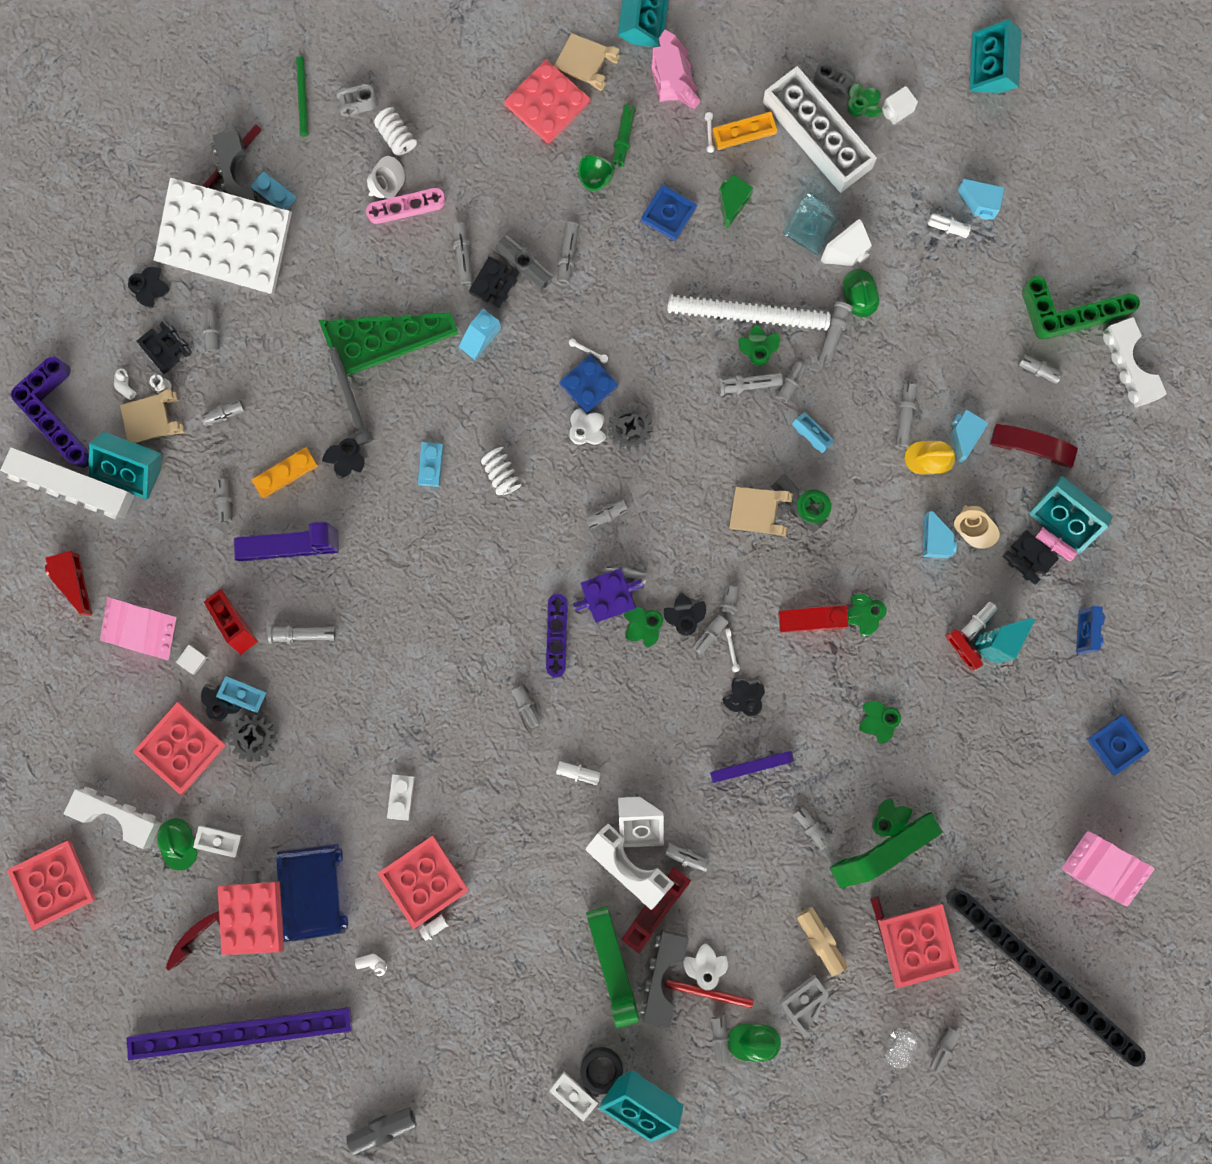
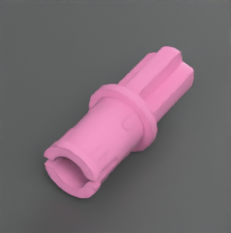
[1035,527,1078,561]

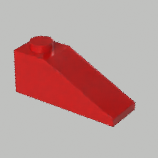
[45,551,92,616]
[203,589,258,655]
[779,605,848,633]

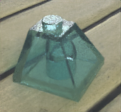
[783,192,839,256]

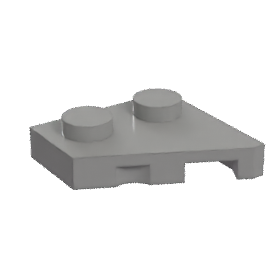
[779,975,829,1038]

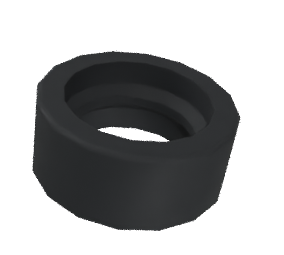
[580,1047,623,1094]

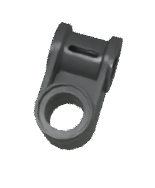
[814,60,855,98]

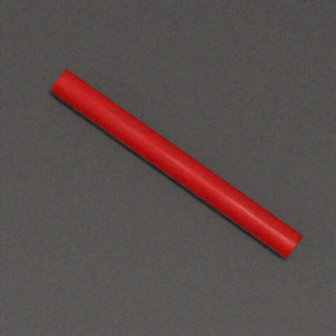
[665,978,753,1009]

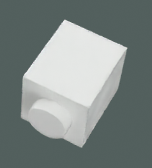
[882,86,918,125]

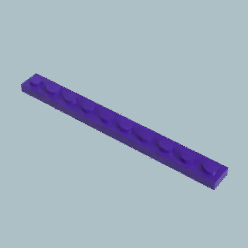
[126,1007,353,1060]

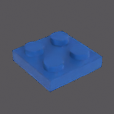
[641,184,697,242]
[559,355,618,414]
[1076,606,1105,654]
[1086,714,1150,776]

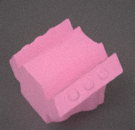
[651,30,701,110]
[100,597,176,660]
[1061,831,1155,907]

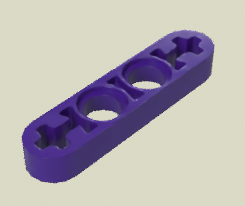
[546,594,568,678]
[710,751,794,783]

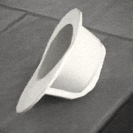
[367,156,405,199]

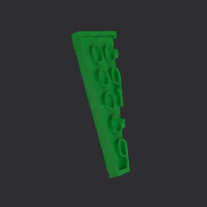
[319,312,459,377]

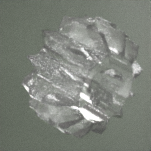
[883,1027,918,1069]

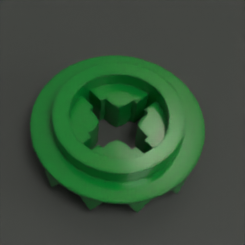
[797,489,832,524]

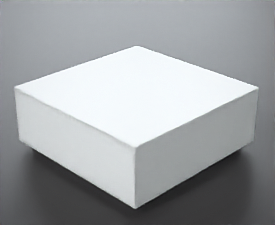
[176,645,208,675]

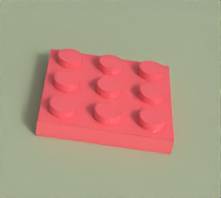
[504,60,590,144]
[133,702,227,795]
[377,835,470,929]
[7,840,96,931]
[218,881,284,955]
[878,904,960,988]

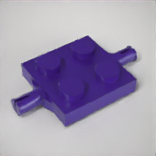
[573,568,644,623]

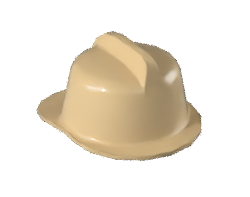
[954,505,1000,548]

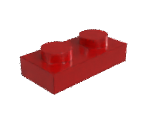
[945,629,983,671]

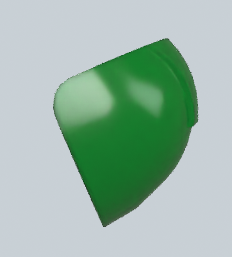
[578,155,615,191]

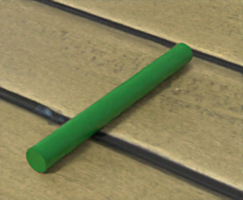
[296,56,308,137]

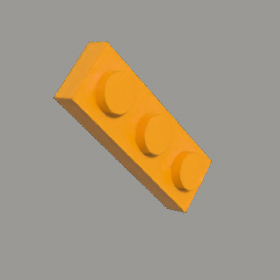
[712,112,777,150]
[252,447,318,499]

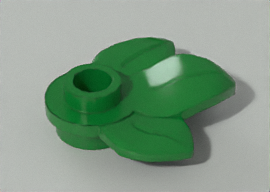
[847,83,882,118]
[738,325,780,366]
[847,594,887,637]
[624,607,663,648]
[859,701,901,744]
[872,798,912,837]

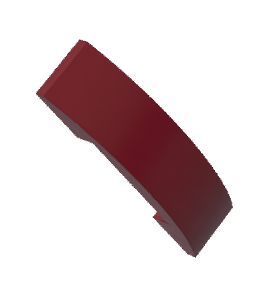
[990,424,1078,468]
[621,867,692,954]
[165,911,220,971]

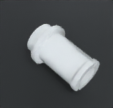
[149,374,172,394]
[419,914,449,941]

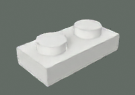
[387,774,415,821]
[193,826,243,858]
[549,1072,598,1121]

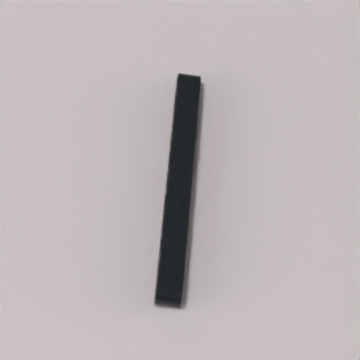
[946,889,1146,1067]

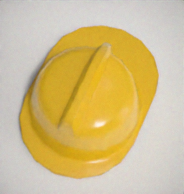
[904,441,955,474]

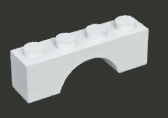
[1103,317,1167,408]
[64,787,161,849]
[585,824,674,910]

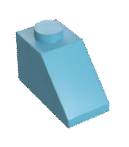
[958,179,1004,220]
[459,309,501,360]
[950,410,988,463]
[923,511,957,559]

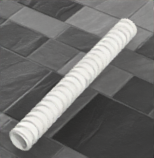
[667,294,831,331]

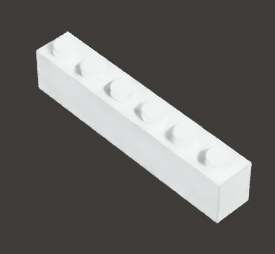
[0,447,135,520]

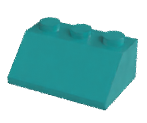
[618,0,669,47]
[970,19,1021,93]
[89,431,161,500]
[1029,476,1113,554]
[974,618,1035,664]
[598,1070,684,1142]

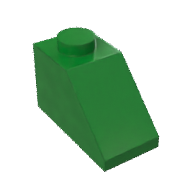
[719,175,753,228]

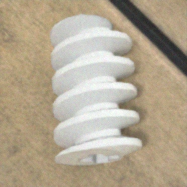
[374,107,417,155]
[481,447,521,495]

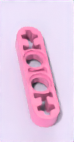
[366,188,446,224]

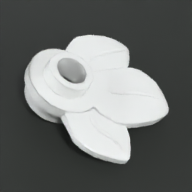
[569,408,606,445]
[683,944,728,990]

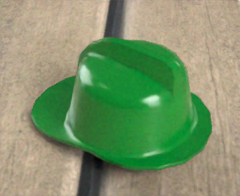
[843,270,879,317]
[157,818,197,871]
[727,1024,781,1062]

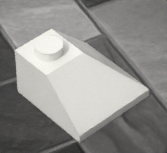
[821,219,872,266]
[618,797,664,847]

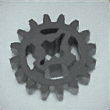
[607,405,653,452]
[228,715,278,762]

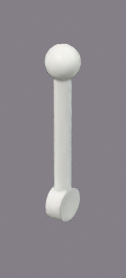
[705,112,715,153]
[569,338,608,364]
[725,628,740,672]

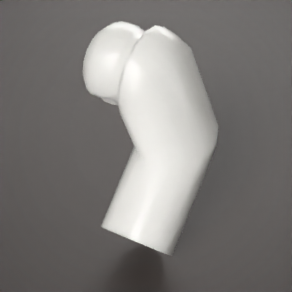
[114,369,136,400]
[355,954,387,976]

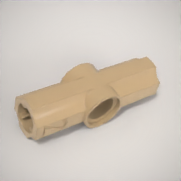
[796,907,848,976]

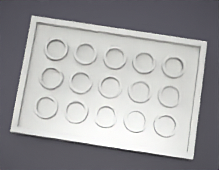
[154,178,292,294]

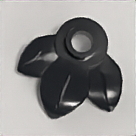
[128,267,170,307]
[322,438,365,479]
[664,593,706,636]
[722,678,765,716]
[201,683,242,721]

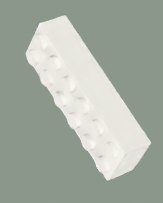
[763,66,877,193]

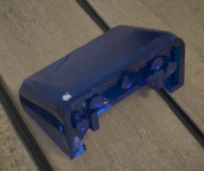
[276,843,348,942]

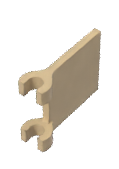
[554,33,621,91]
[120,389,185,444]
[729,487,793,536]

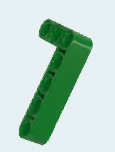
[1022,276,1140,340]
[829,812,943,888]
[586,906,639,1028]

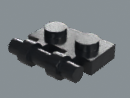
[469,256,520,308]
[136,321,192,374]
[1002,530,1059,585]

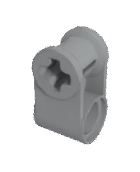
[336,84,378,116]

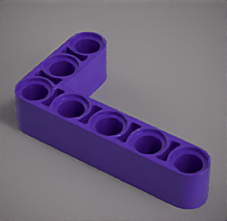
[11,357,89,468]
[234,522,339,561]

